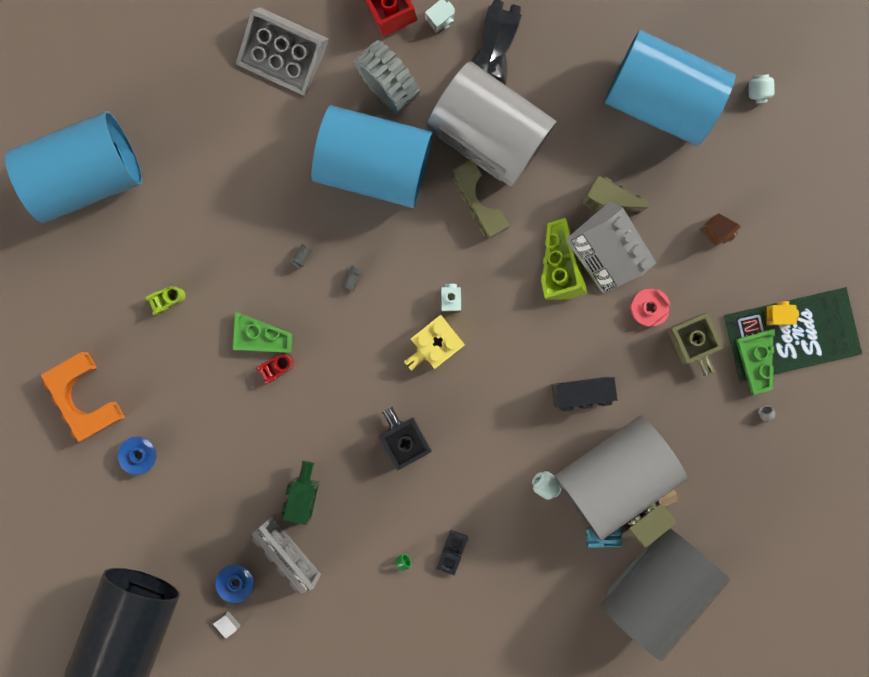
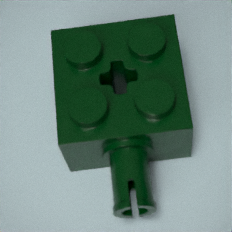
[281,461,320,525]

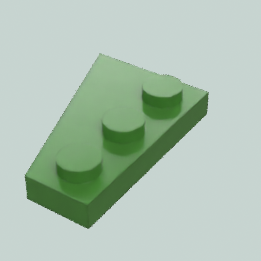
[233,312,293,353]
[736,329,775,395]

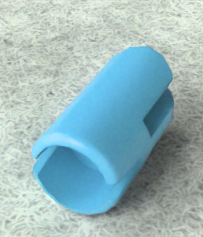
[586,527,622,548]

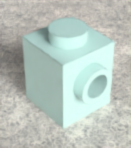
[425,0,455,33]
[441,284,461,312]

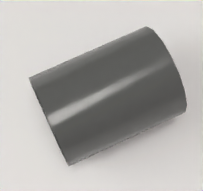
[600,528,731,661]

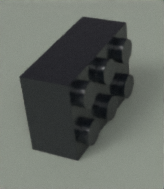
[551,377,618,411]

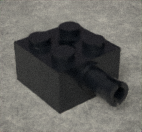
[379,406,432,471]

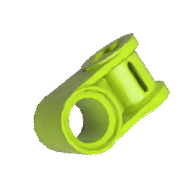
[145,286,186,316]

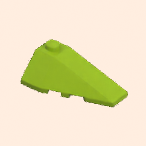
[541,217,588,300]

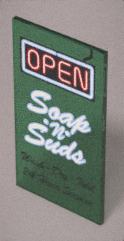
[724,287,862,382]

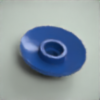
[118,436,157,475]
[215,564,254,603]

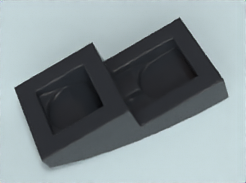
[437,530,468,576]

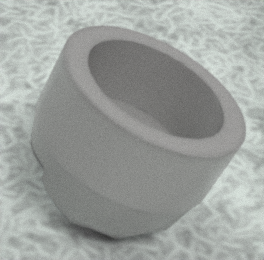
[758,405,775,422]

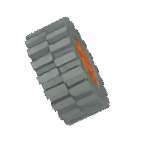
[353,40,420,114]

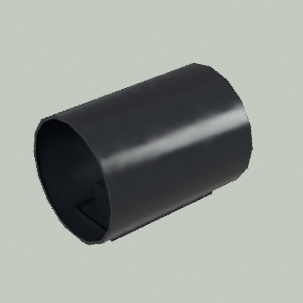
[64,568,180,677]

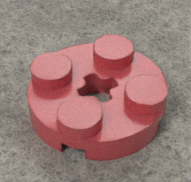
[630,289,670,327]

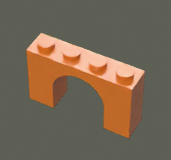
[41,352,125,442]

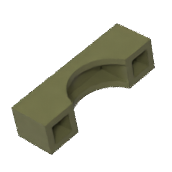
[451,160,510,239]

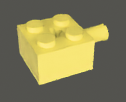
[404,315,465,371]

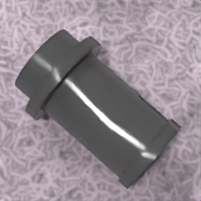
[290,244,313,269]
[343,265,362,291]

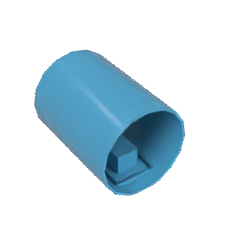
[604,29,736,146]
[311,105,433,208]
[5,111,143,223]

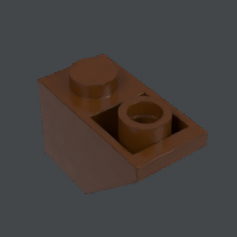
[700,213,741,245]

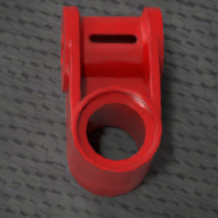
[255,354,294,385]

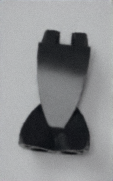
[471,0,522,85]

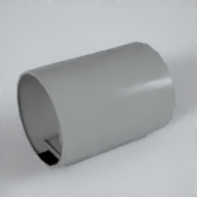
[427,61,557,187]
[555,415,688,541]

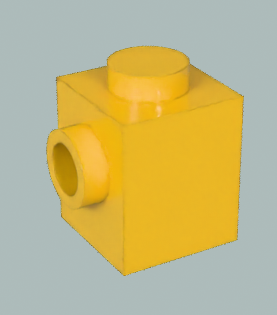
[767,301,799,325]

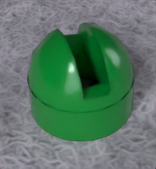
[395,553,412,571]

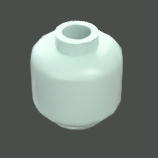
[748,74,775,103]
[532,471,561,500]

